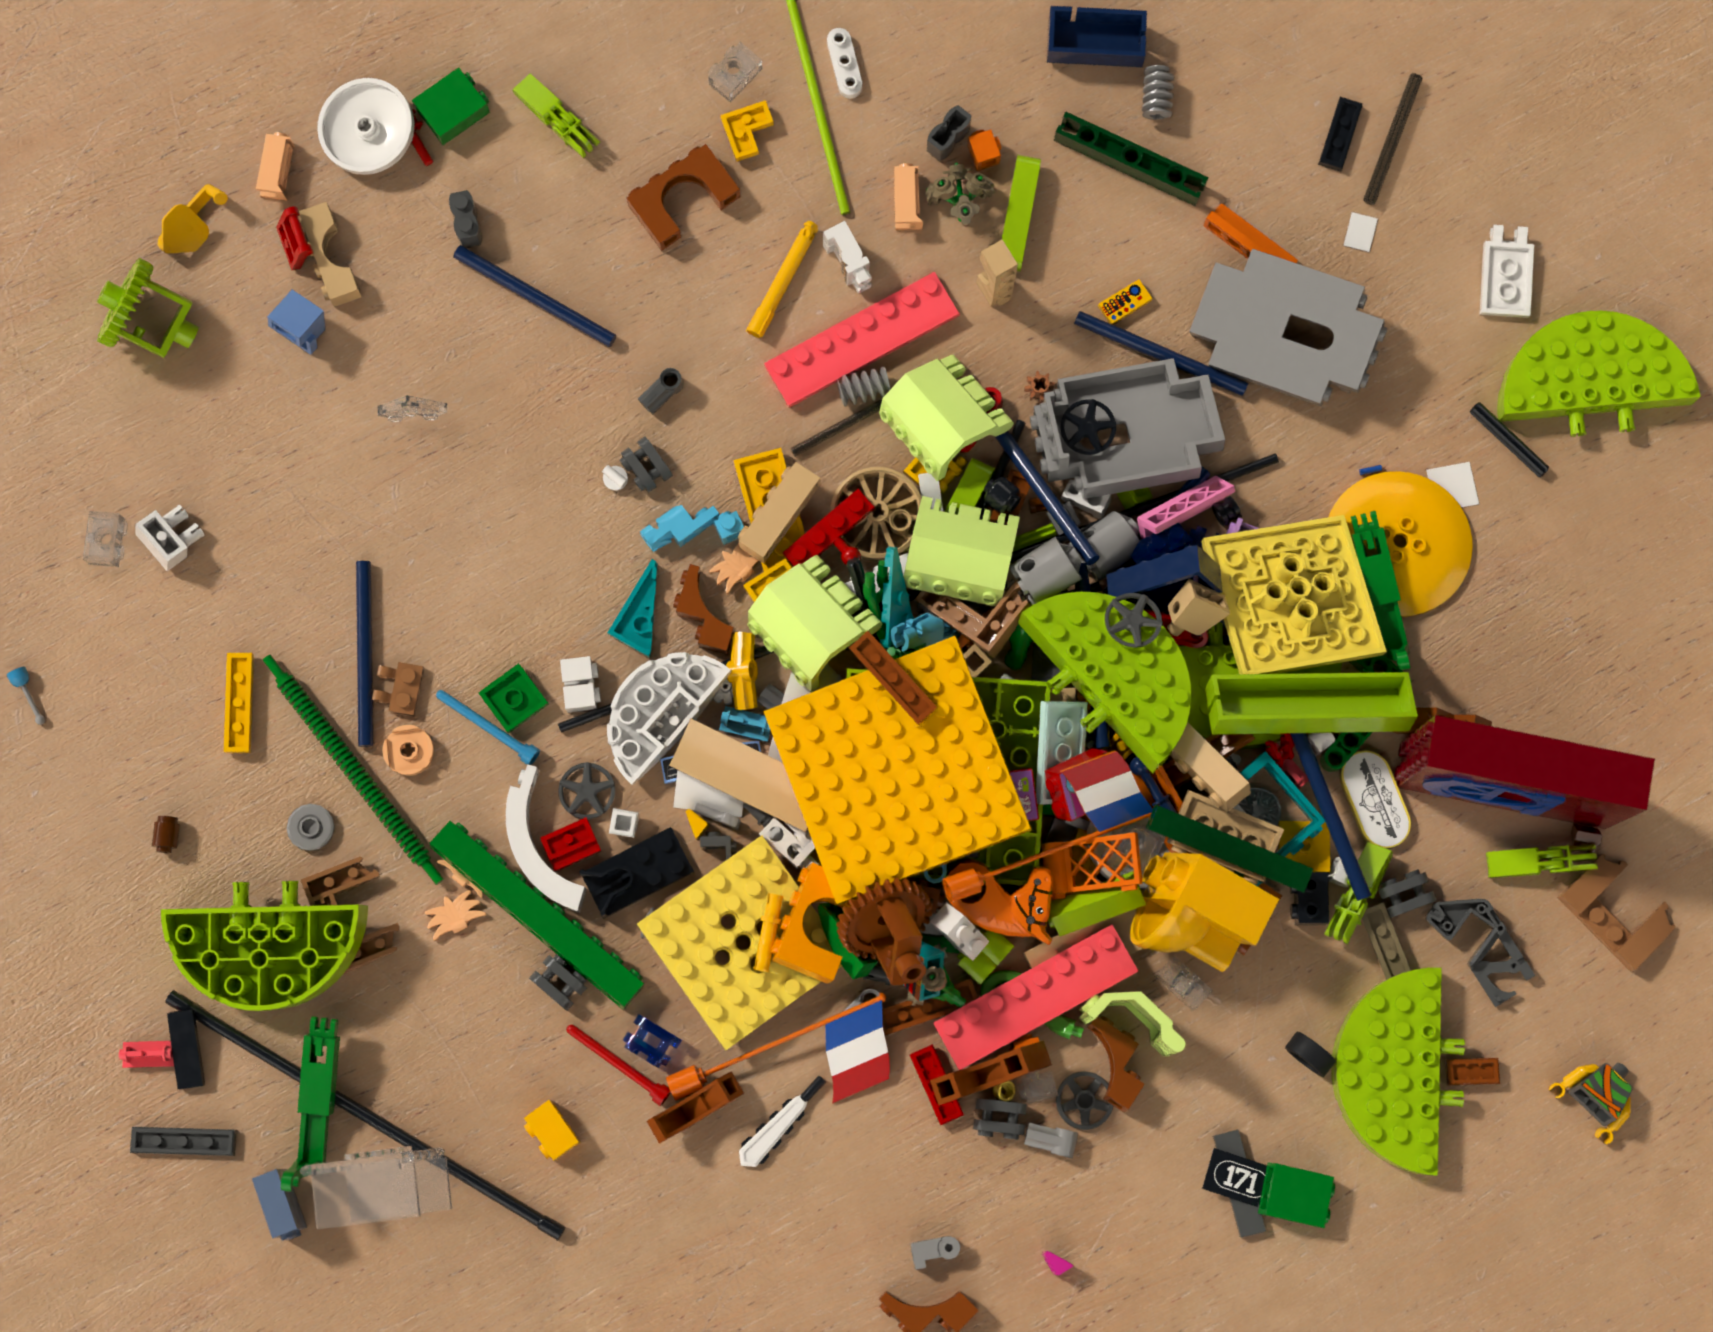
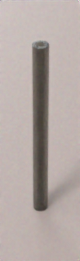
[790,398,883,457]

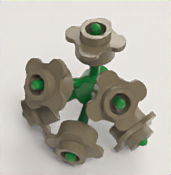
[925,162,995,225]

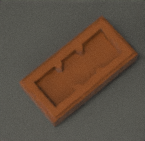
[1445,1058,1500,1086]

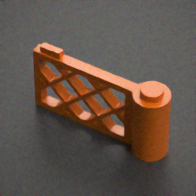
[1041,832,1143,900]

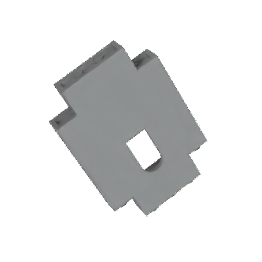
[1189,249,1388,407]
[1030,358,1225,499]

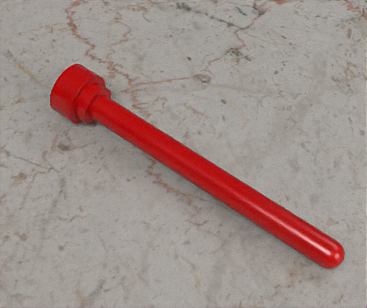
[566,1024,671,1106]

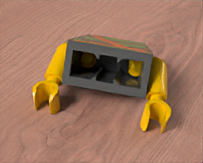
[1548,1063,1633,1144]

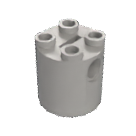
[1069,511,1142,581]
[1009,536,1083,605]

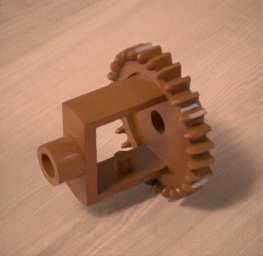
[836,878,932,985]

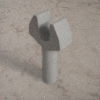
[694,803,741,830]

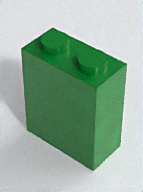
[412,67,490,145]
[1258,1162,1335,1228]

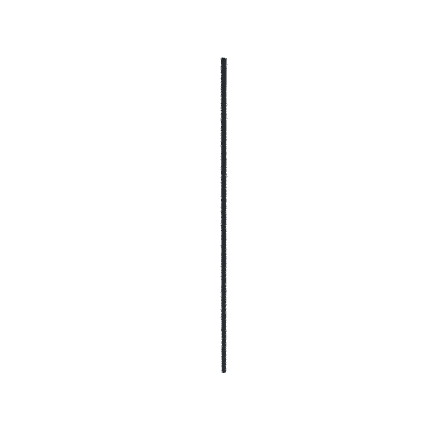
[558,453,1279,733]

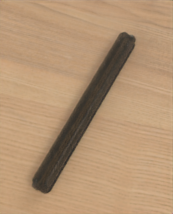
[1363,73,1423,205]

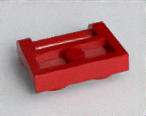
[276,206,313,271]

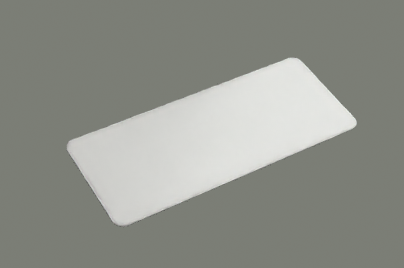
[918,473,943,511]

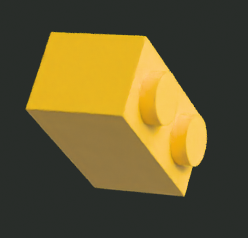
[524,1100,581,1161]

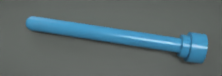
[436,690,541,765]

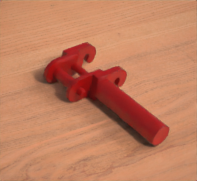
[411,109,434,166]
[1265,733,1309,768]

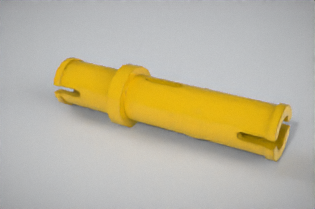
[753,893,784,973]

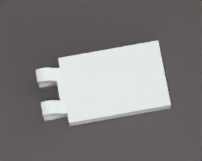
[1480,225,1534,318]

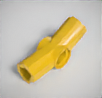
[726,632,758,710]

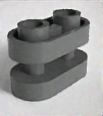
[619,436,673,493]
[1378,869,1437,918]
[529,954,587,1011]
[973,1098,1027,1140]

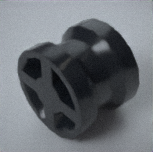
[1212,496,1242,527]

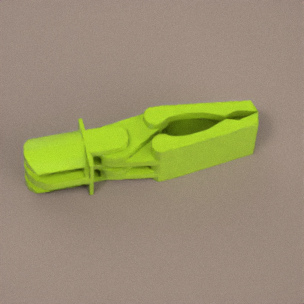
[513,73,600,159]
[1324,842,1393,944]
[1486,844,1598,878]

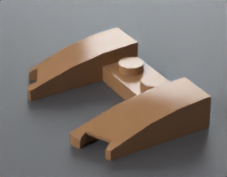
[914,581,1029,658]
[1557,854,1675,971]
[301,856,400,974]

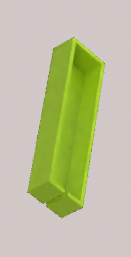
[1205,672,1418,735]

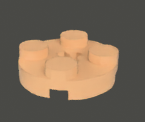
[382,725,434,776]

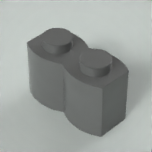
[927,105,971,161]
[449,190,482,248]

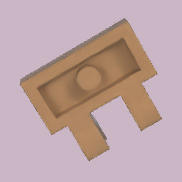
[372,662,424,716]

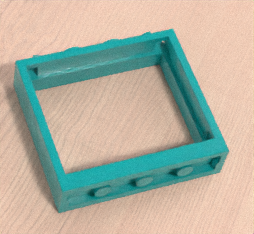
[1209,751,1325,886]

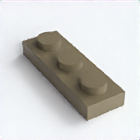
[1362,903,1411,980]

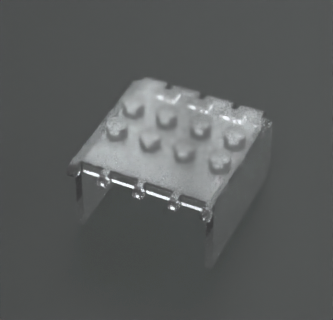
[301,1146,452,1229]

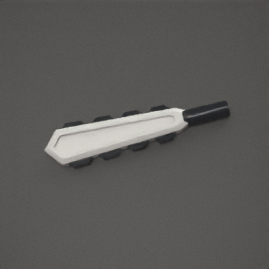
[739,1076,826,1167]

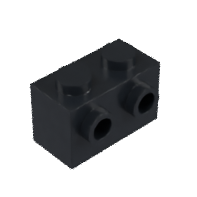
[1290,872,1329,925]

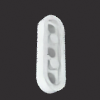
[827,28,862,98]

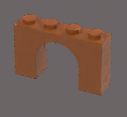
[626,144,741,251]
[930,1041,1052,1105]

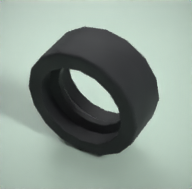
[1285,1031,1336,1077]

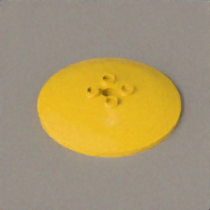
[1328,471,1473,617]

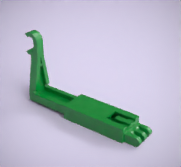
[1351,511,1410,670]
[281,1016,340,1192]

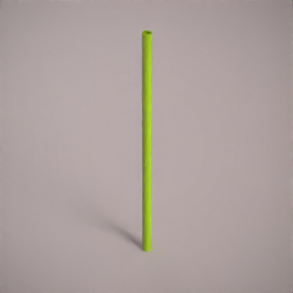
[786,0,851,215]

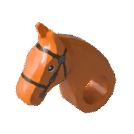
[945,859,1054,945]

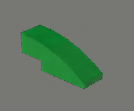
[817,902,878,979]

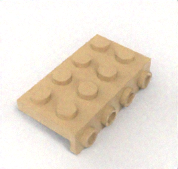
[1167,790,1284,884]

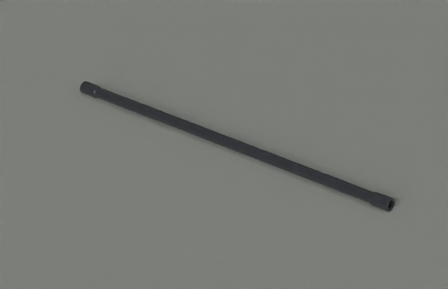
[165,990,566,1241]

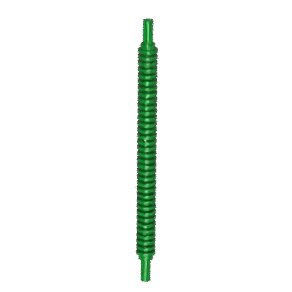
[263,654,444,885]

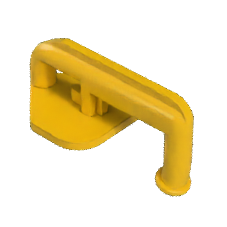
[157,184,228,254]

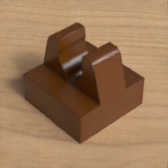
[1571,824,1603,853]

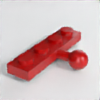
[782,489,875,567]

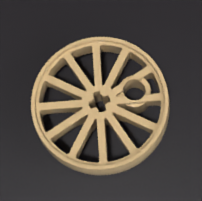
[830,467,922,561]

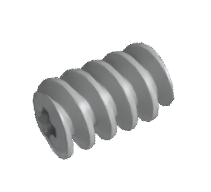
[1142,65,1174,120]
[837,367,891,407]

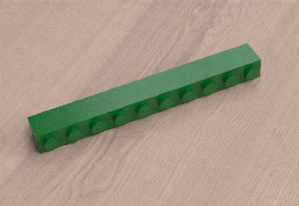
[430,821,644,1011]

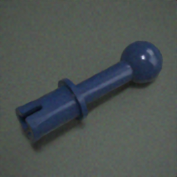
[1130,757,1178,813]

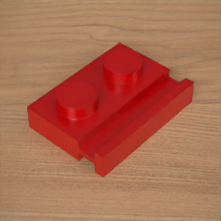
[540,817,602,872]

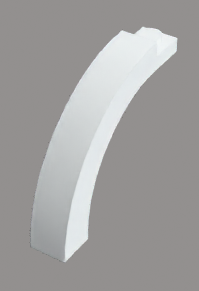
[506,764,587,913]

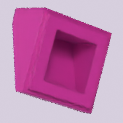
[1042,1251,1074,1276]

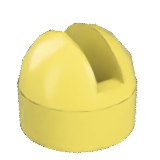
[993,1081,1015,1101]

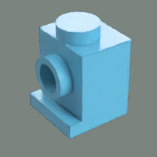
[713,511,744,545]

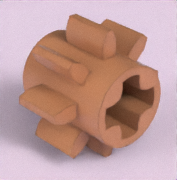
[1024,371,1055,403]

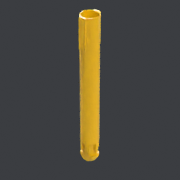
[746,221,818,338]

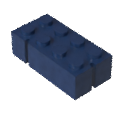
[1047,6,1147,68]
[1107,545,1223,612]

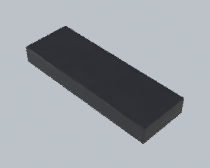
[1318,96,1363,172]
[167,1009,205,1089]

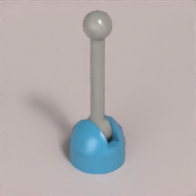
[6,666,45,725]

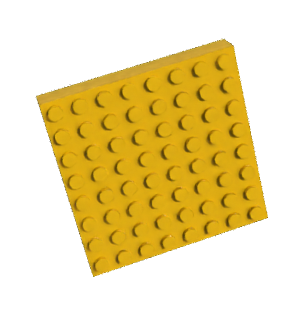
[763,636,1032,905]

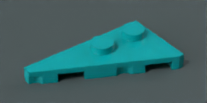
[880,547,914,648]
[607,559,658,658]

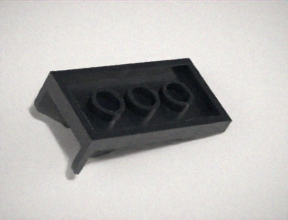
[579,827,694,919]

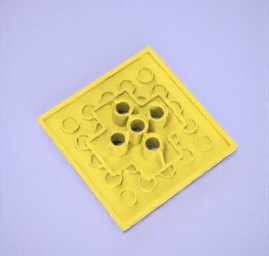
[1201,515,1387,674]
[636,835,842,1051]

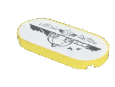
[1340,751,1411,849]

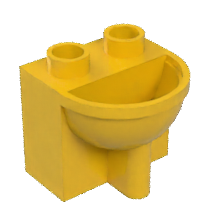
[1130,852,1279,972]

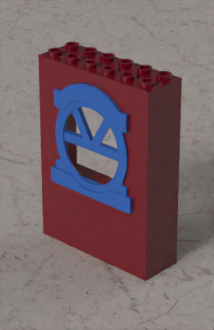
[1394,715,1655,830]

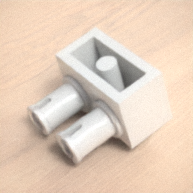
[135,505,204,571]

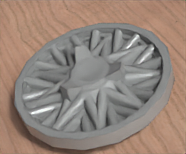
[1239,788,1281,826]
[287,804,335,851]

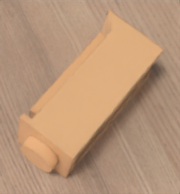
[256,132,295,201]
[894,163,923,230]

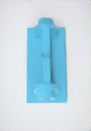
[719,706,771,742]

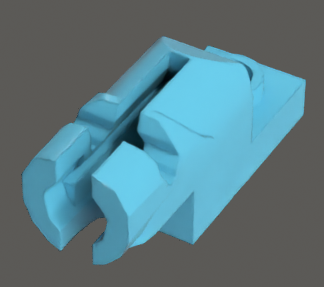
[640,505,719,552]
[891,612,960,651]

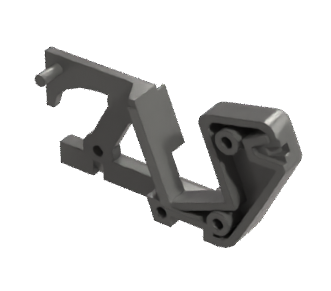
[1426,899,1535,1007]

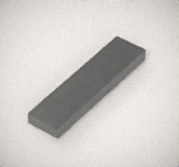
[130,1127,237,1156]
[1213,1130,1266,1238]

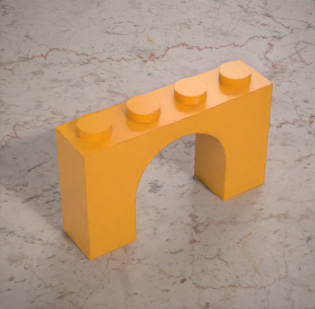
[771,863,858,984]

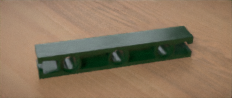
[1054,112,1209,207]
[1145,804,1314,893]

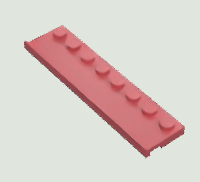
[764,272,960,408]
[933,924,1139,1070]

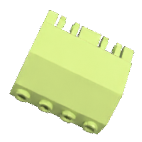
[879,355,1014,481]
[904,496,1020,607]
[747,555,882,692]
[1079,991,1186,1057]

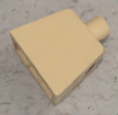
[1167,579,1230,636]

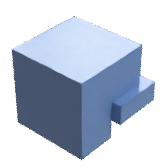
[267,289,325,355]

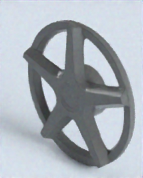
[1105,593,1162,648]
[559,762,615,819]
[1056,1071,1113,1130]

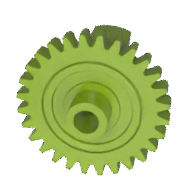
[97,258,199,358]

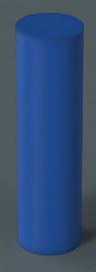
[1359,465,1382,475]

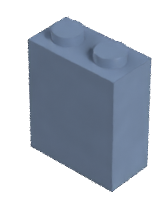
[252,1169,307,1241]

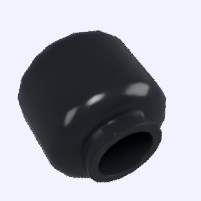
[983,477,1021,513]

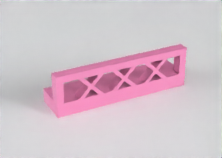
[1137,476,1235,542]

